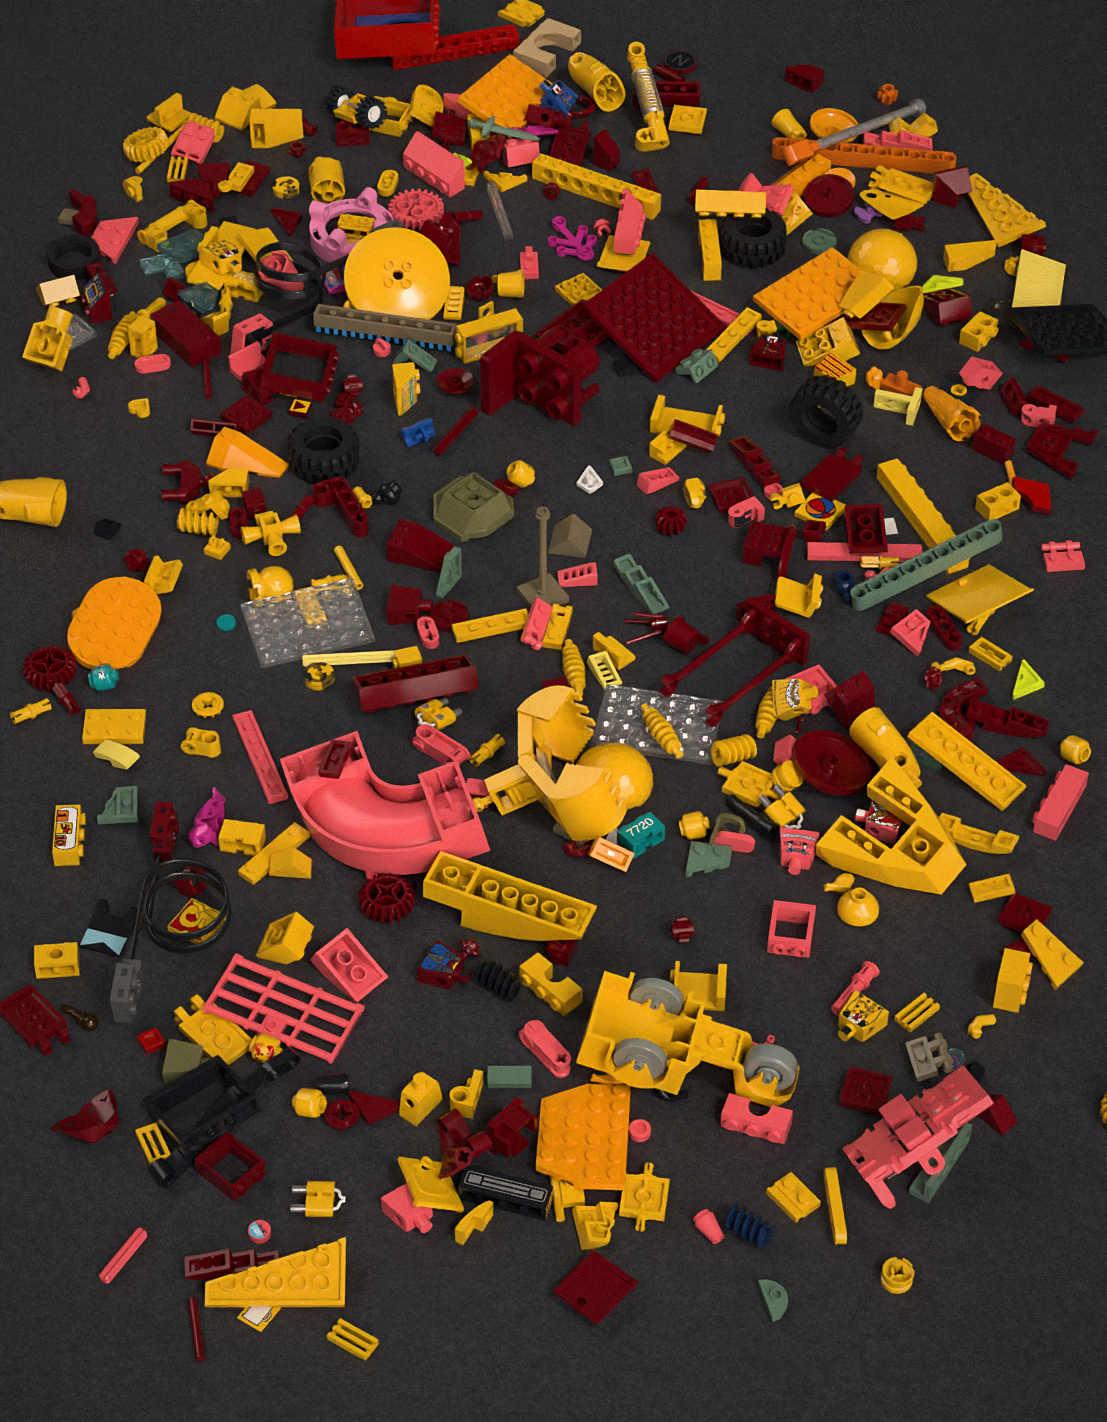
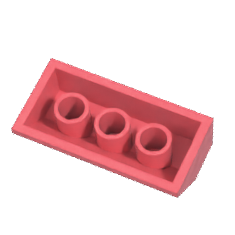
[403,131,465,198]

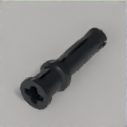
[726,794,780,840]

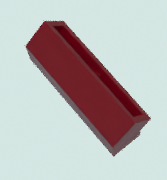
[191,418,240,437]
[667,419,717,453]

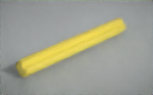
[302,650,395,667]

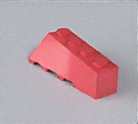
[614,189,646,254]

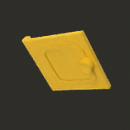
[597,235,650,272]
[397,1156,464,1213]

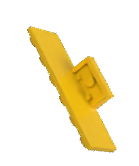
[187,221,256,290]

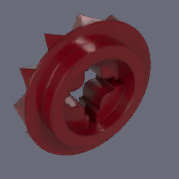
[324,1099,360,1131]

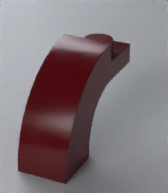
[68,189,98,236]

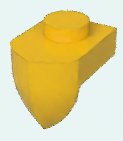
[122,176,143,202]

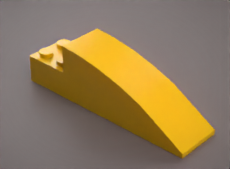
[423,851,597,941]

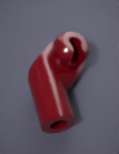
[564,841,593,858]

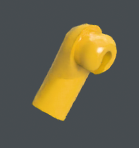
[968,1014,996,1038]

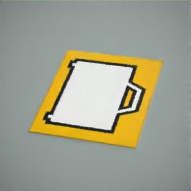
[237,1307,282,1332]

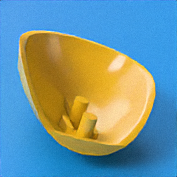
[861,286,924,349]

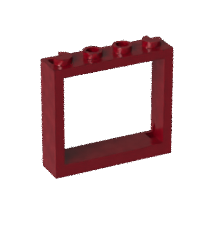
[260,332,339,402]

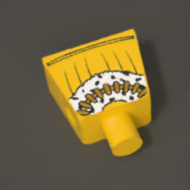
[772,679,819,721]

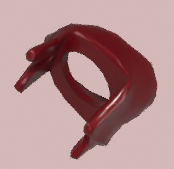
[173,866,206,897]

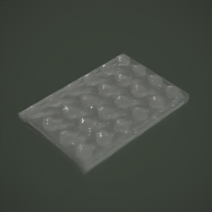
[240,578,375,669]
[592,684,724,765]

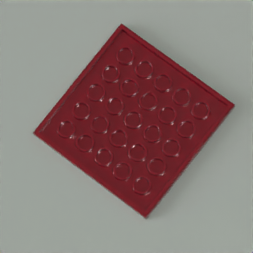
[581,252,726,384]

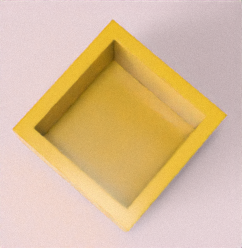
[993,948,1033,1013]

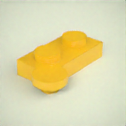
[218,162,254,192]

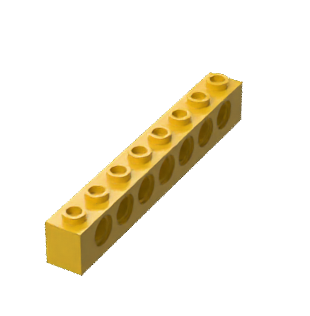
[532,153,661,220]

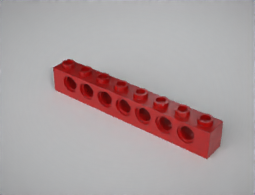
[389,24,519,70]

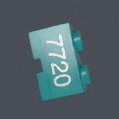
[617,811,665,859]

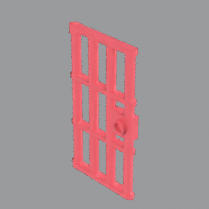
[203,953,365,1065]

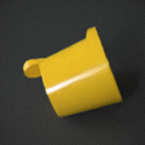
[492,269,525,298]

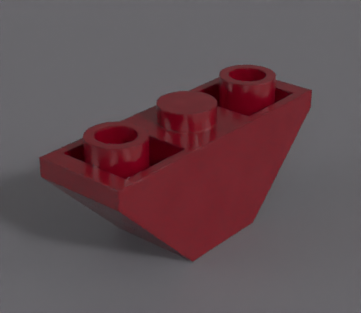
[169,178,215,213]

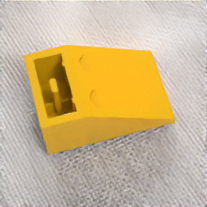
[250,108,303,148]
[796,317,860,366]

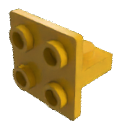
[146,93,192,132]

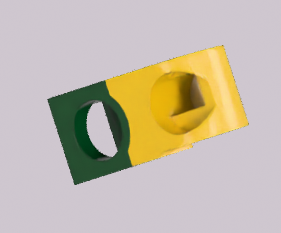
[756,320,790,339]

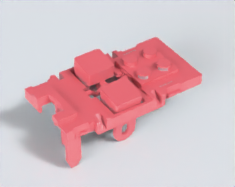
[842,1066,993,1209]

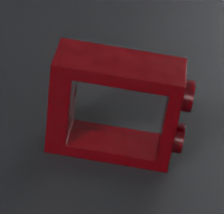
[195,1132,266,1201]

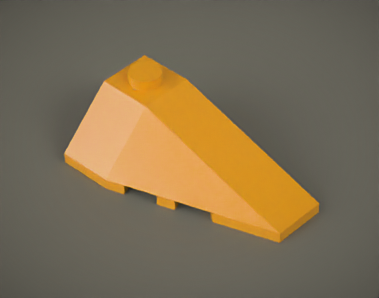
[206,427,289,478]

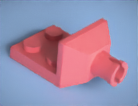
[730,173,794,216]

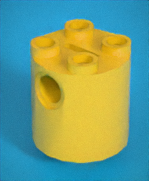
[308,157,345,204]

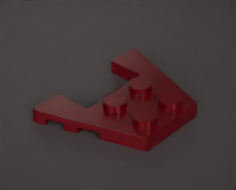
[1026,423,1098,479]

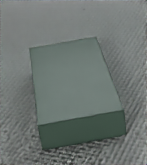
[487,1066,532,1088]

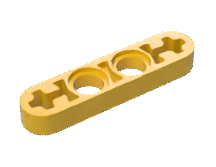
[824,1167,847,1245]

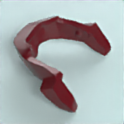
[564,93,596,119]

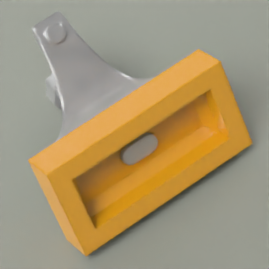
[588,828,635,872]

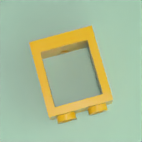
[363,96,414,137]

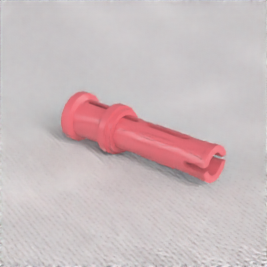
[831,961,880,1016]

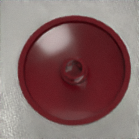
[792,730,872,796]

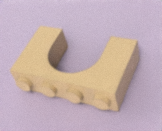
[513,18,581,77]

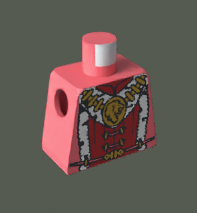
[855,801,903,845]

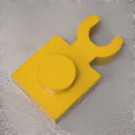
[770,483,806,509]

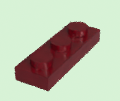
[1028,385,1084,423]

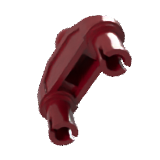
[161,460,215,503]

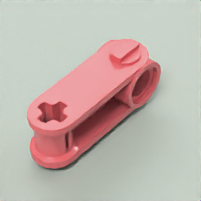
[412,724,470,767]
[519,1020,571,1078]

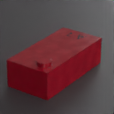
[150,300,221,368]

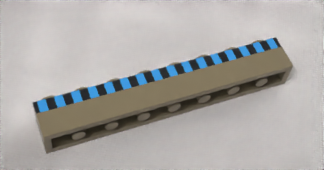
[313,304,457,352]

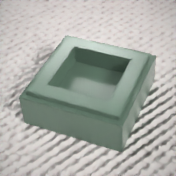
[609,456,632,476]

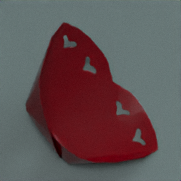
[51,1089,119,1143]

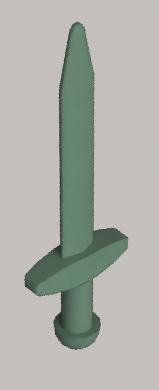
[468,116,540,140]

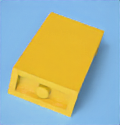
[650,395,725,436]

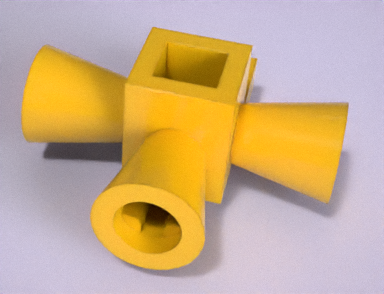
[240,511,301,556]

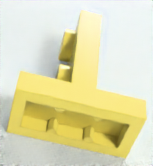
[874,387,923,426]

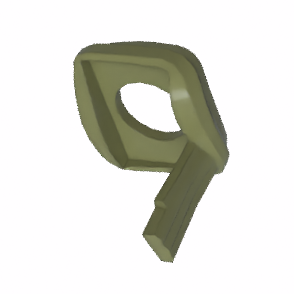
[709,813,745,846]

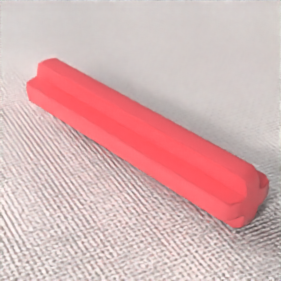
[99,1227,147,1284]

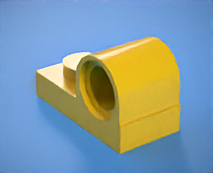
[450,1069,483,1119]

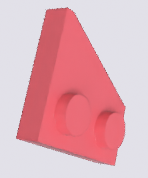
[890,609,930,657]

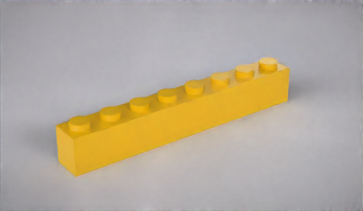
[877,458,970,574]

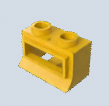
[338,214,375,243]

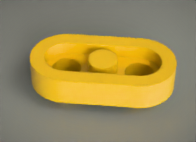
[377,170,399,197]

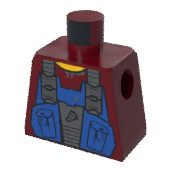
[417,940,472,990]

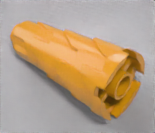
[923,386,981,441]

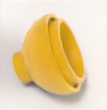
[837,888,879,926]

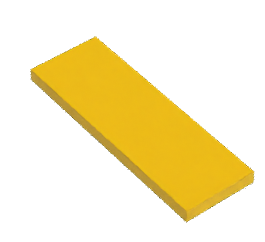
[907,712,1027,811]

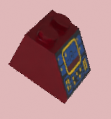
[81,270,113,324]

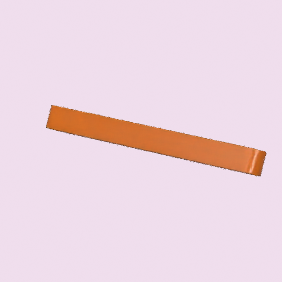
[771,137,957,174]

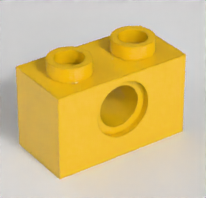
[34,942,80,979]

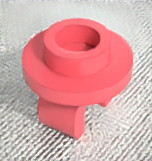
[593,219,611,238]

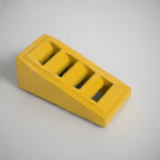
[443,286,465,320]

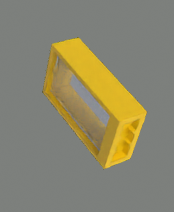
[455,308,523,364]

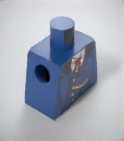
[539,79,578,116]

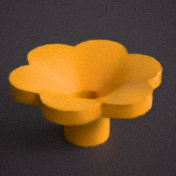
[866,367,884,390]

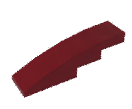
[728,436,781,487]
[184,1249,281,1280]

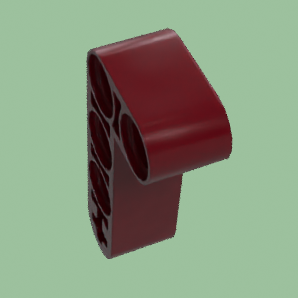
[312,477,369,538]

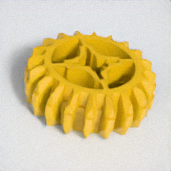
[123,127,169,162]

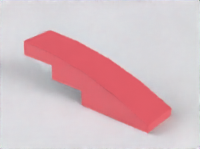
[862,130,933,150]

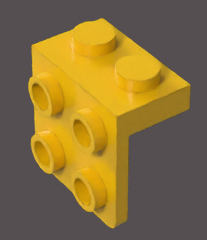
[774,574,823,618]

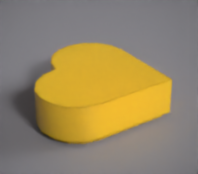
[128,398,150,418]

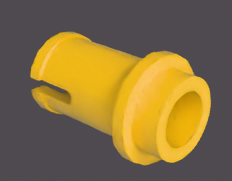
[352,486,372,508]

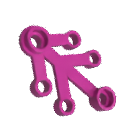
[548,216,597,261]

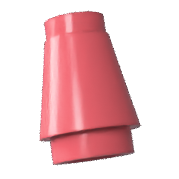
[693,1209,724,1244]

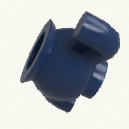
[834,570,854,602]

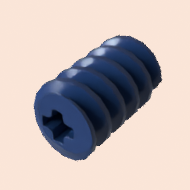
[725,1202,776,1248]

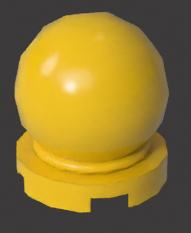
[247,566,294,608]

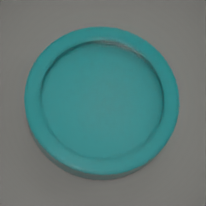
[216,614,236,631]

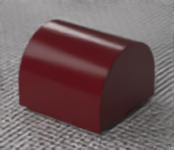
[802,520,826,542]

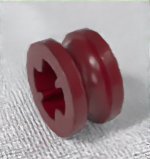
[543,182,560,200]

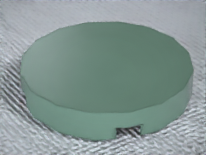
[802,228,837,255]

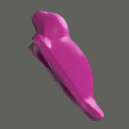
[188,787,226,848]

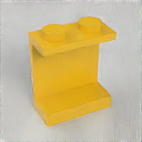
[670,961,727,1011]

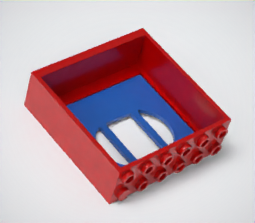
[334,0,440,59]

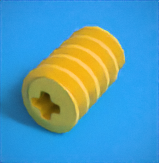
[187,113,224,143]
[177,508,219,536]
[711,734,757,766]

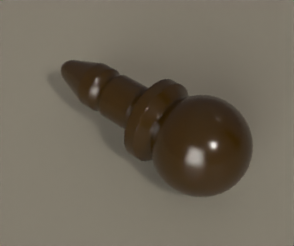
[61,1004,99,1031]

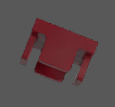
[487,1097,537,1158]

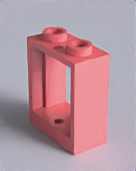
[767,900,816,958]

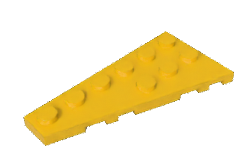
[967,173,1046,248]
[205,1237,346,1307]

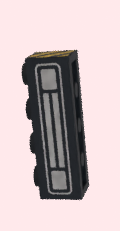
[458,1166,553,1221]

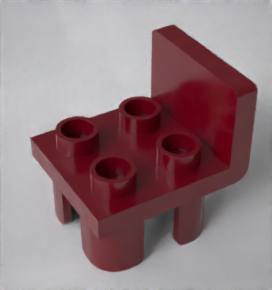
[480,327,600,427]

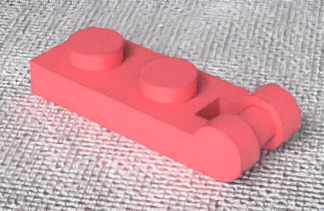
[520,597,553,651]

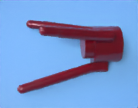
[624,612,667,645]

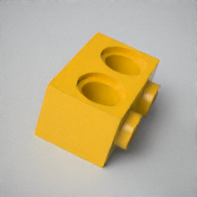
[959,311,999,352]
[128,316,158,358]
[975,482,1021,521]

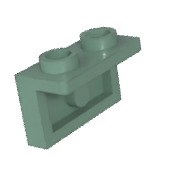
[675,349,718,383]

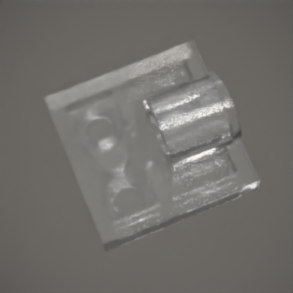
[68,314,97,351]

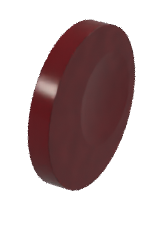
[804,174,854,218]

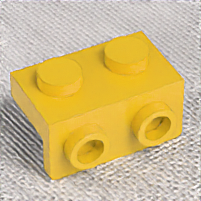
[144,555,183,594]

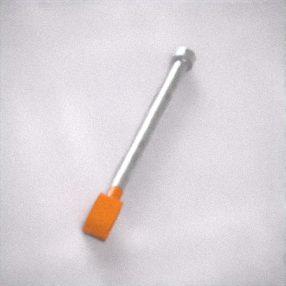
[781,99,926,166]

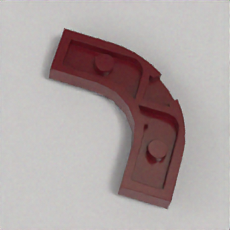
[940,677,988,736]

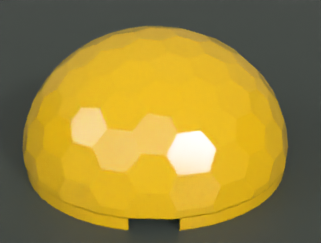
[847,229,917,292]
[576,742,653,810]

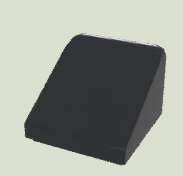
[94,518,122,540]

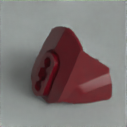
[419,214,461,265]

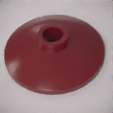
[437,368,473,394]

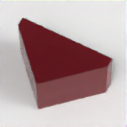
[977,1094,1017,1136]

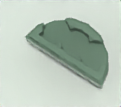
[758,1279,789,1322]

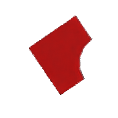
[1011,477,1052,515]

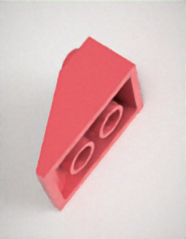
[310,928,388,1003]

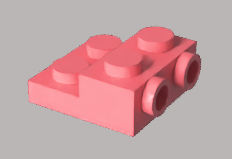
[785,665,837,715]

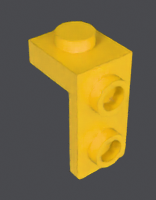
[185,491,230,520]

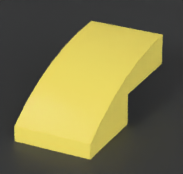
[93,739,140,770]

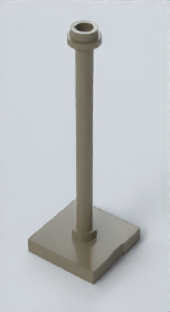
[516,507,569,609]

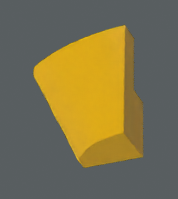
[572,1202,619,1250]

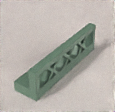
[909,1122,972,1203]

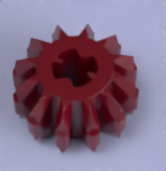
[655,505,687,537]

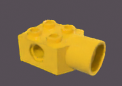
[22,306,73,372]

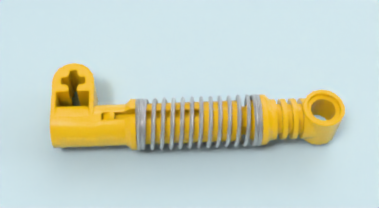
[627,42,670,152]

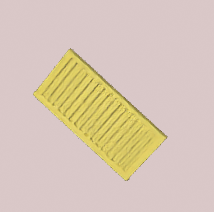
[1012,249,1066,307]

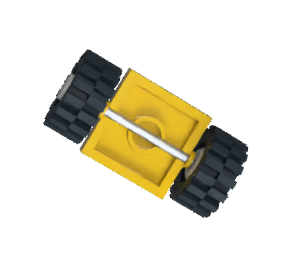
[324,85,387,129]

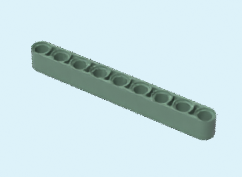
[850,519,1002,611]

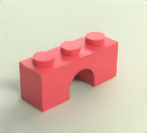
[720,1093,793,1144]

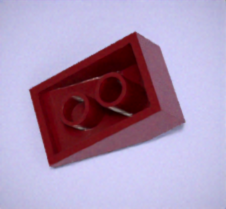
[923,288,972,325]
[843,504,888,554]
[387,519,454,573]

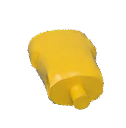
[568,52,626,112]
[0,477,67,527]
[850,707,922,788]

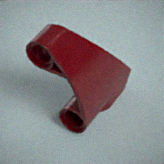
[437,1109,493,1179]

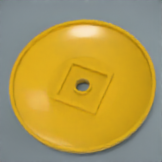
[344,227,450,320]

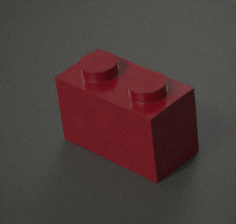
[972,424,1016,465]

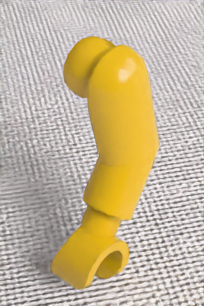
[931,657,976,675]

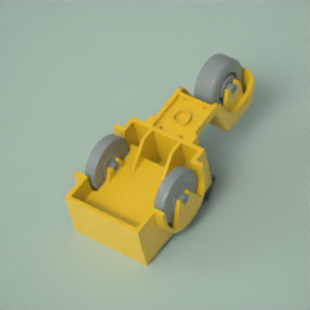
[576,971,800,1107]

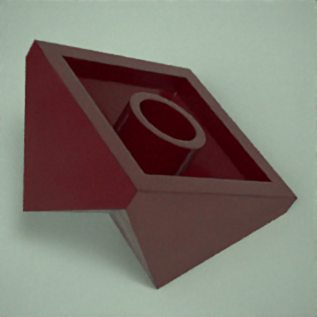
[932,165,973,208]

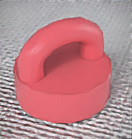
[373,338,391,357]

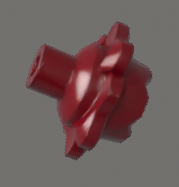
[923,666,943,691]
[459,938,481,960]

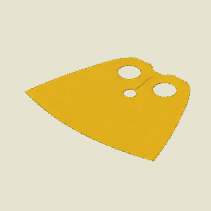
[860,185,932,220]

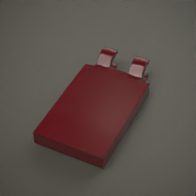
[549,119,591,167]
[801,447,864,502]
[0,984,71,1056]

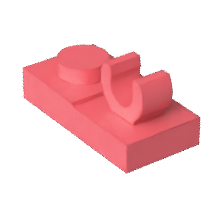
[520,246,539,279]

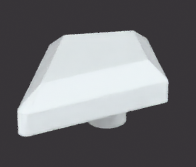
[577,465,603,494]

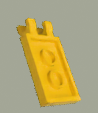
[868,165,933,204]
[174,994,253,1067]

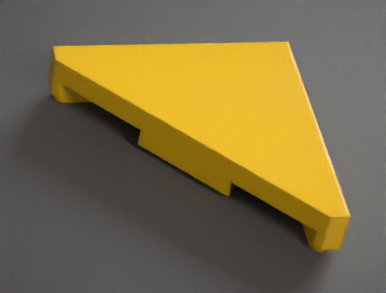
[483,170,527,192]

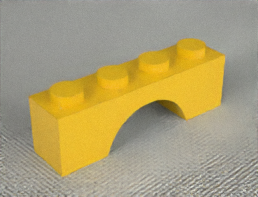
[698,219,722,281]

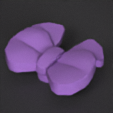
[854,202,883,223]

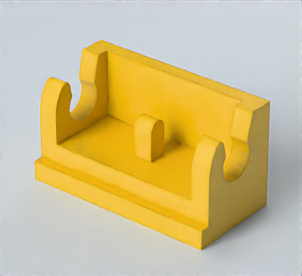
[649,424,688,465]

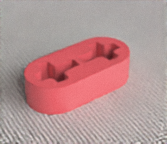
[417,616,439,649]

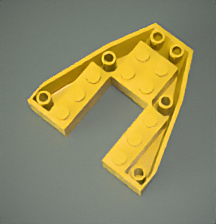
[816,757,967,895]

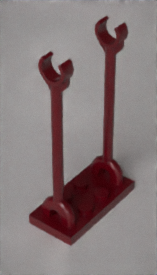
[659,596,810,727]

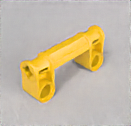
[137,200,208,253]

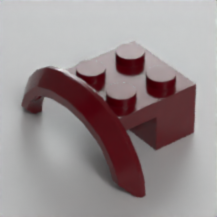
[743,521,799,579]

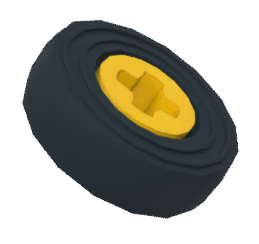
[943,379,975,405]

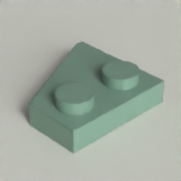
[436,546,462,599]
[97,786,138,824]
[686,841,732,877]

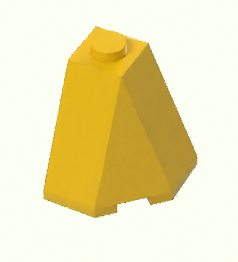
[839,270,894,319]

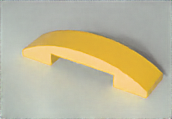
[939,813,1019,854]

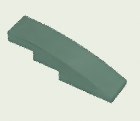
[612,553,670,614]

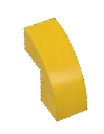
[889,113,938,137]

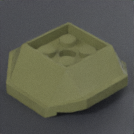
[433,472,514,542]

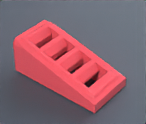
[637,467,680,494]
[557,562,597,587]

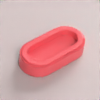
[135,354,171,374]
[714,831,755,853]

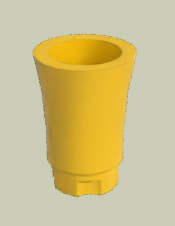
[771,109,807,139]

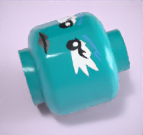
[88,664,119,692]

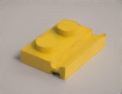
[766,1172,821,1223]

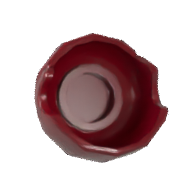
[466,274,494,301]

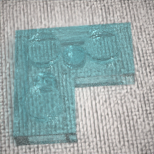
[139,251,185,280]

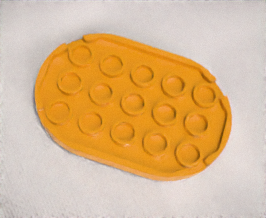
[67,577,161,669]

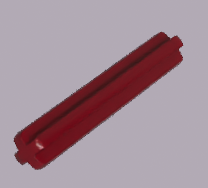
[433,407,479,456]

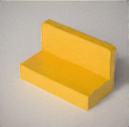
[593,632,635,670]

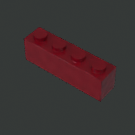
[632,81,700,107]

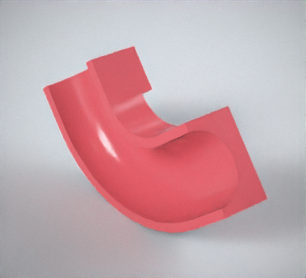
[280,731,490,875]

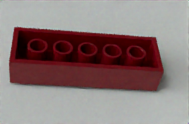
[352,654,479,712]

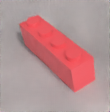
[1032,764,1089,841]

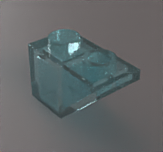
[177,282,219,313]

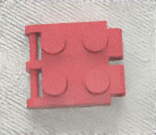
[171,121,215,164]

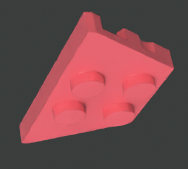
[91,217,139,264]

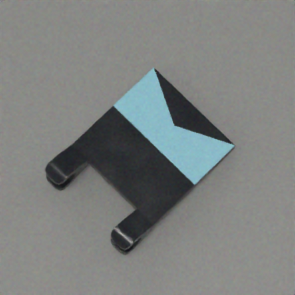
[80,899,138,958]

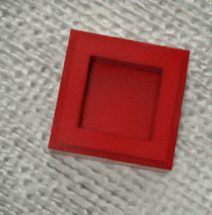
[137,1027,166,1055]

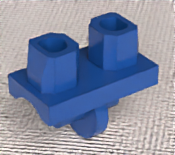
[400,417,436,448]

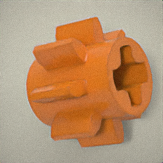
[877,84,898,105]

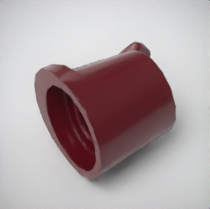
[663,615,709,654]

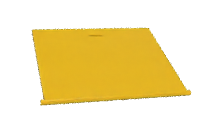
[926,564,1034,624]

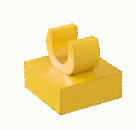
[204,535,231,560]

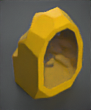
[683,478,706,508]

